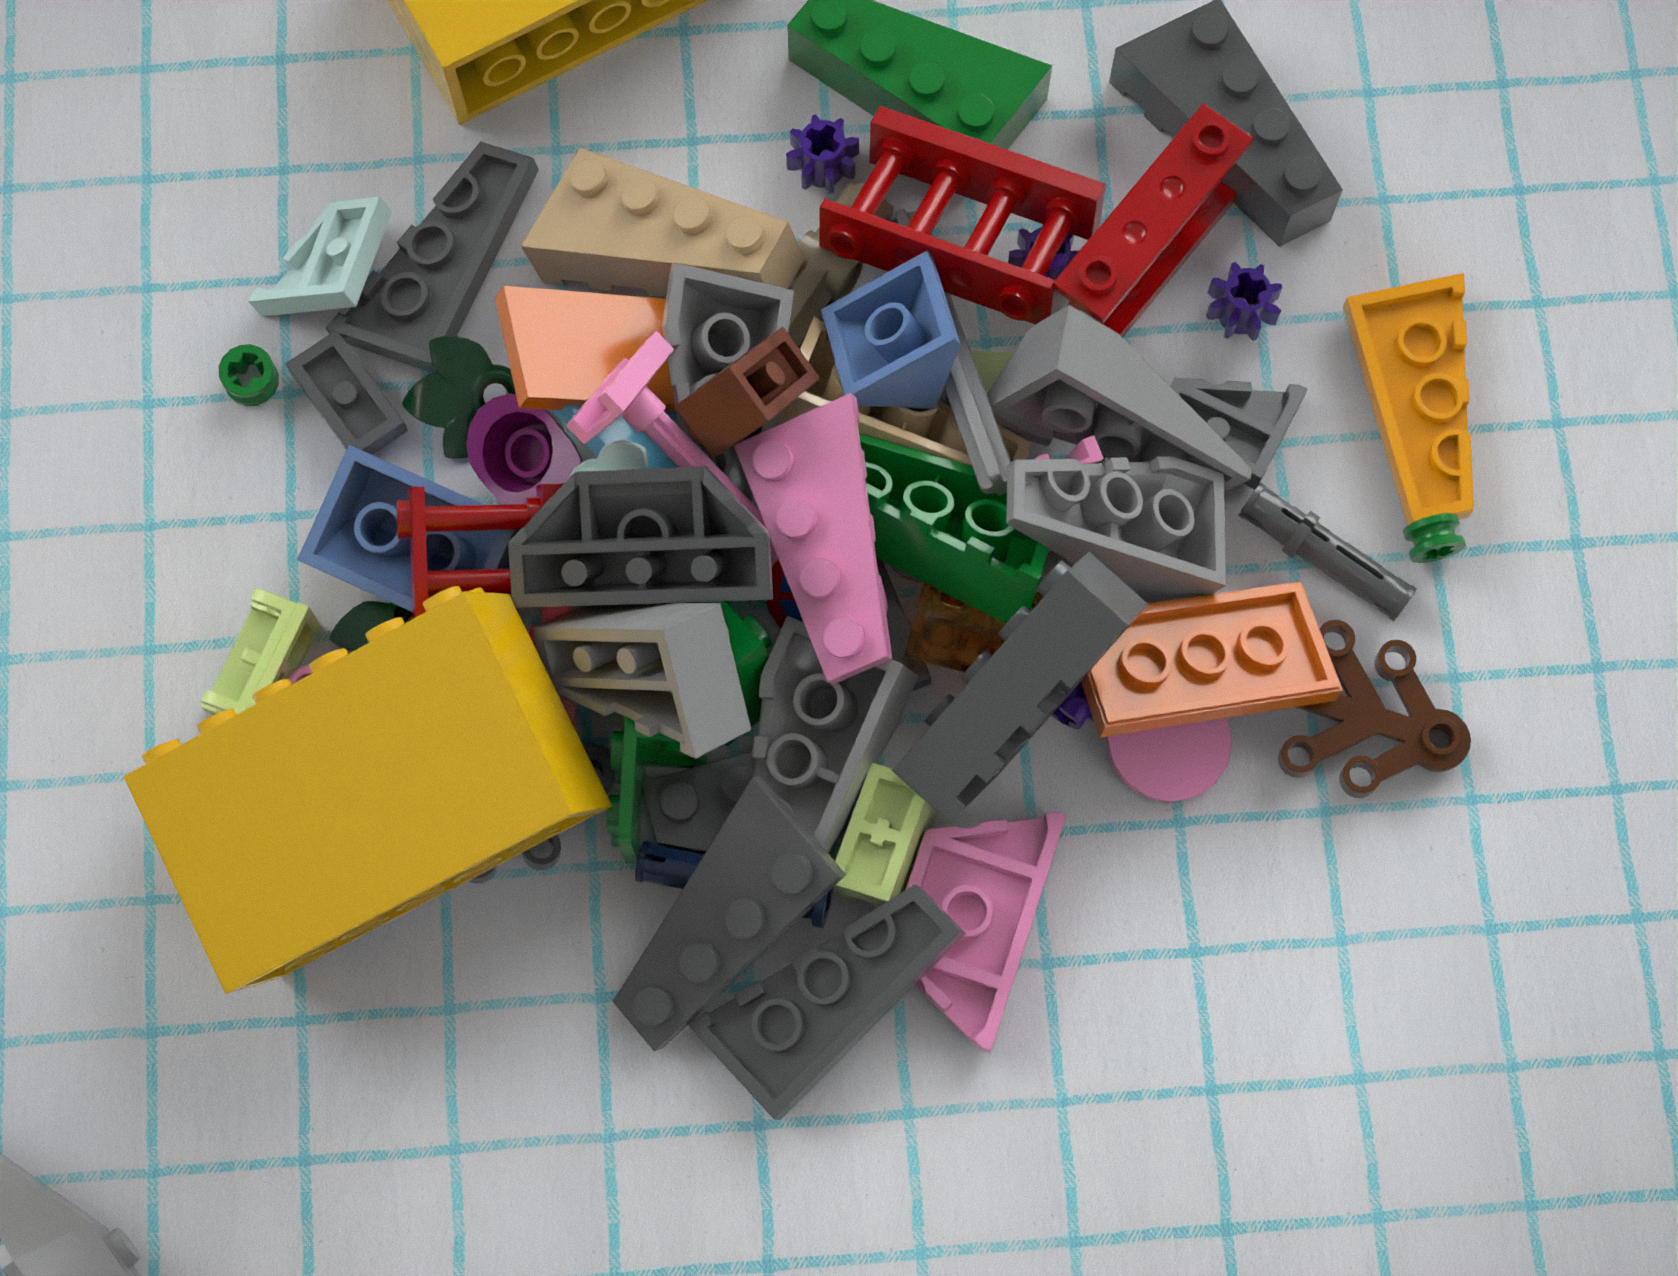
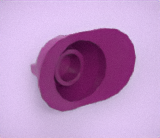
[466,394,582,505]

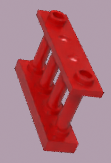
[1052,103,1254,338]
[819,106,1106,325]
[396,483,576,730]

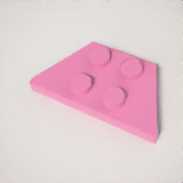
[906,812,1066,1054]

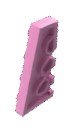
[734,393,892,684]

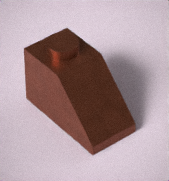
[675,326,820,459]

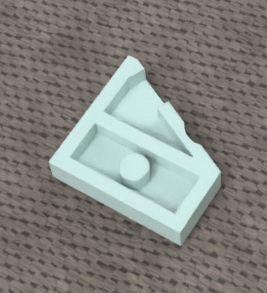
[248,196,392,316]

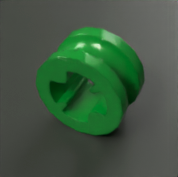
[219,344,279,406]
[1403,513,1466,563]

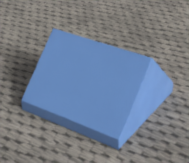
[821,250,961,409]

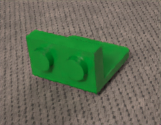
[606,717,709,864]

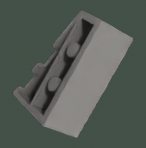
[532,603,751,759]

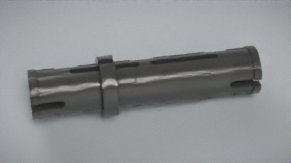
[1238,483,1417,621]

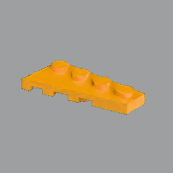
[1343,273,1474,526]

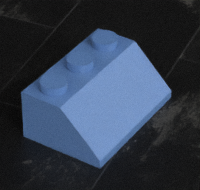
[297,445,520,612]

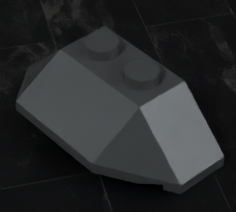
[508,466,773,608]

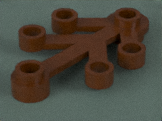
[1278,620,1471,798]

